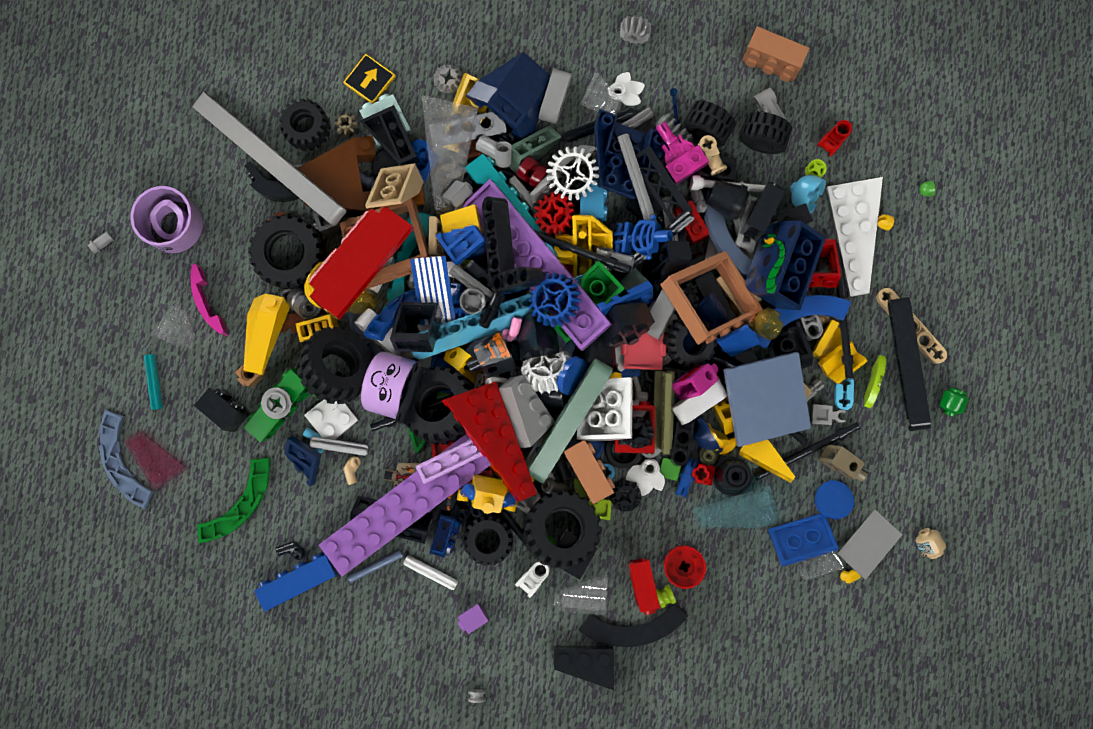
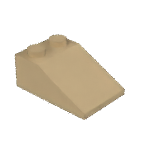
[365,163,424,208]

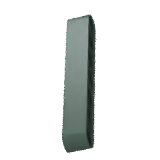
[527,358,613,483]

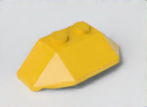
[572,215,613,277]

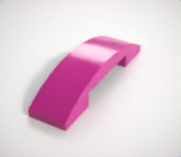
[191,263,229,336]

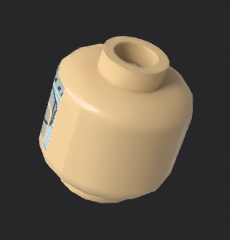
[915,528,946,559]

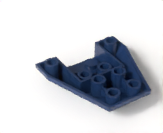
[466,52,551,141]
[594,109,666,200]

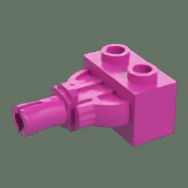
[655,121,709,185]

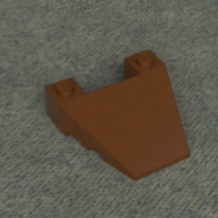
[298,136,382,216]

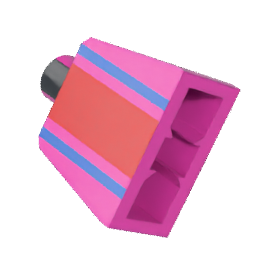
[672,362,718,401]

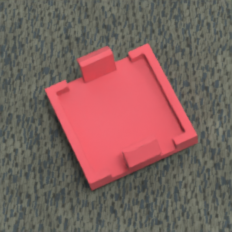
[621,333,666,370]

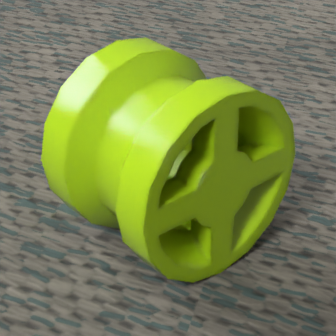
[805,159,827,178]
[656,584,676,609]

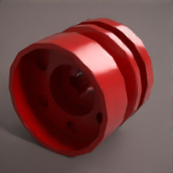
[663,545,706,589]

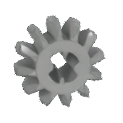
[620,15,651,45]

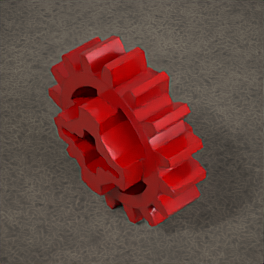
[533,192,576,235]

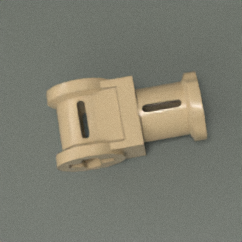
[698,135,727,176]

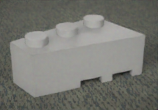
[499,375,555,448]

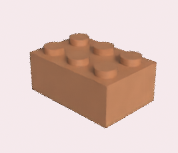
[742,26,810,82]
[564,440,615,504]

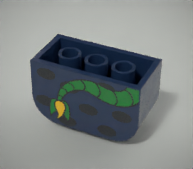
[746,221,826,310]

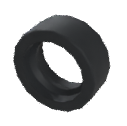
[605,435,642,469]

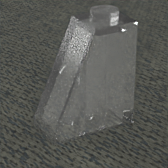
[554,573,608,615]

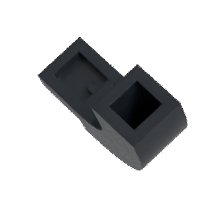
[244,162,299,202]

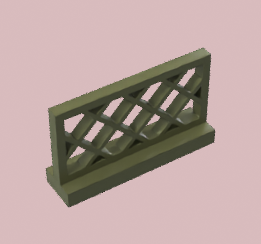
[653,370,675,454]

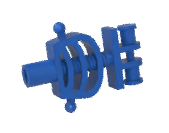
[613,214,673,260]

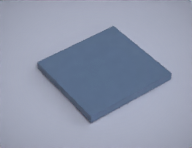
[723,352,811,447]

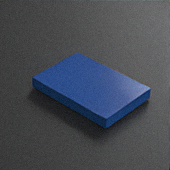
[768,513,839,567]

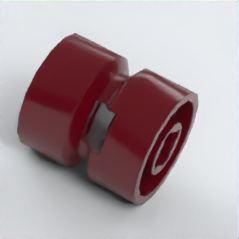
[517,156,548,189]

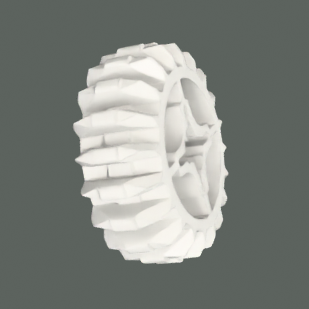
[546,147,599,200]
[521,348,571,394]

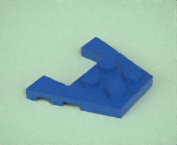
[597,281,653,315]

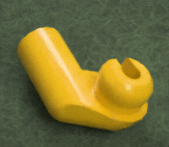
[840,569,861,584]

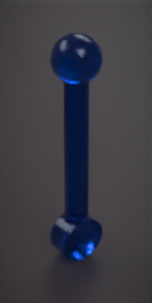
[670,88,680,125]

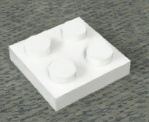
[304,400,359,440]

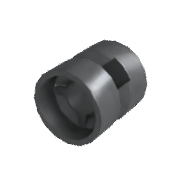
[287,286,321,320]
[460,287,486,314]

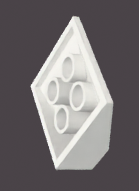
[577,377,633,441]

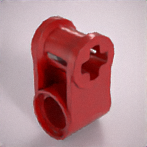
[817,120,853,157]

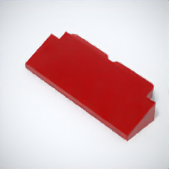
[309,206,414,320]

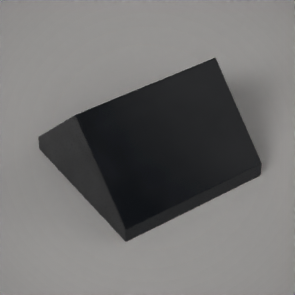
[517,311,560,360]

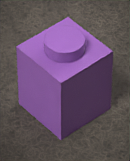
[457,602,489,634]

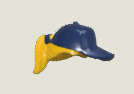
[693,414,736,455]

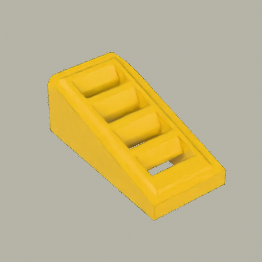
[296,314,339,342]

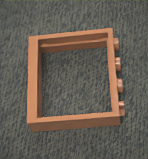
[340,199,431,290]
[660,251,763,345]

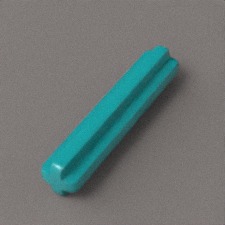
[144,354,163,410]

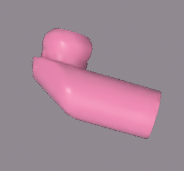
[502,317,522,341]

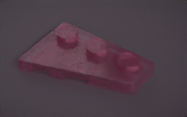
[124,431,188,490]

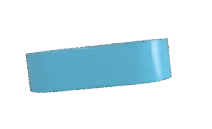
[834,379,854,410]

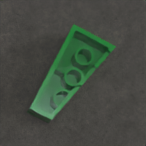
[244,368,310,443]

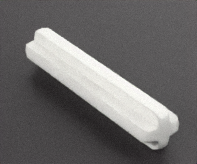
[404,555,458,590]

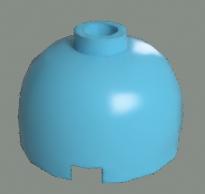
[790,175,826,214]

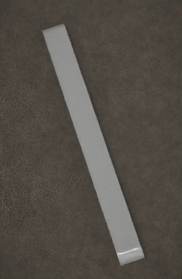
[192,92,347,226]

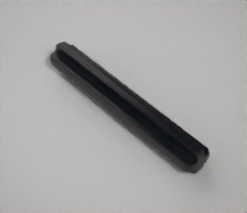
[564,107,635,143]

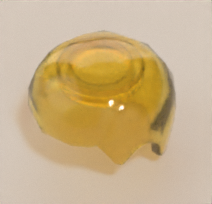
[347,290,376,314]
[754,308,783,340]

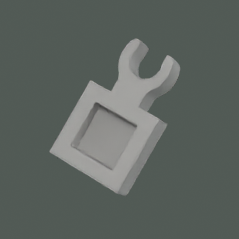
[811,404,846,425]

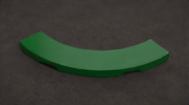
[197,457,271,544]

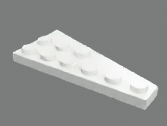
[826,177,883,297]

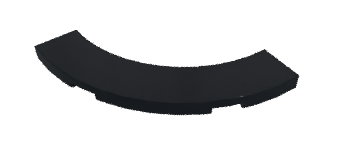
[578,604,688,647]

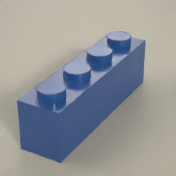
[254,552,339,612]

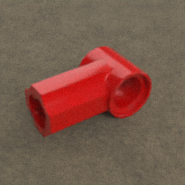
[692,463,716,486]

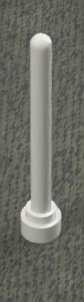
[690,175,766,193]

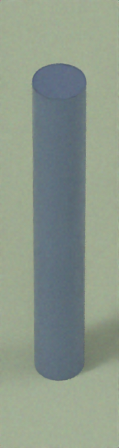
[347,550,403,583]

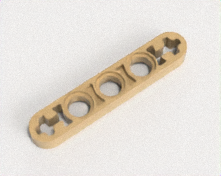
[876,288,947,364]

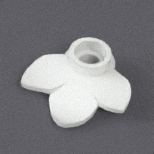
[608,72,644,106]
[626,459,665,496]

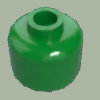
[939,387,969,417]

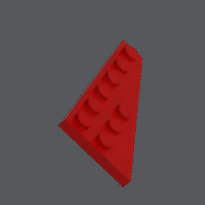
[442,381,537,502]

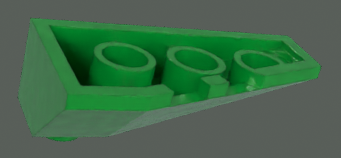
[554,260,628,343]

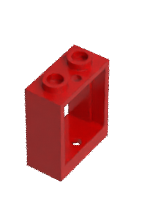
[809,239,841,288]
[614,402,655,453]
[627,558,660,615]

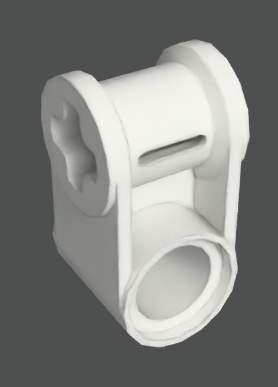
[515,560,550,598]

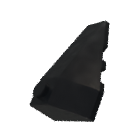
[769,304,813,369]

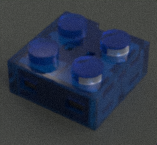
[429,513,461,558]

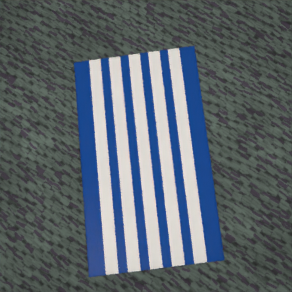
[410,256,456,326]

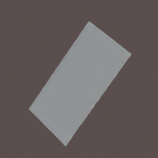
[838,509,902,580]

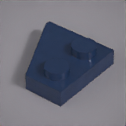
[285,436,321,487]

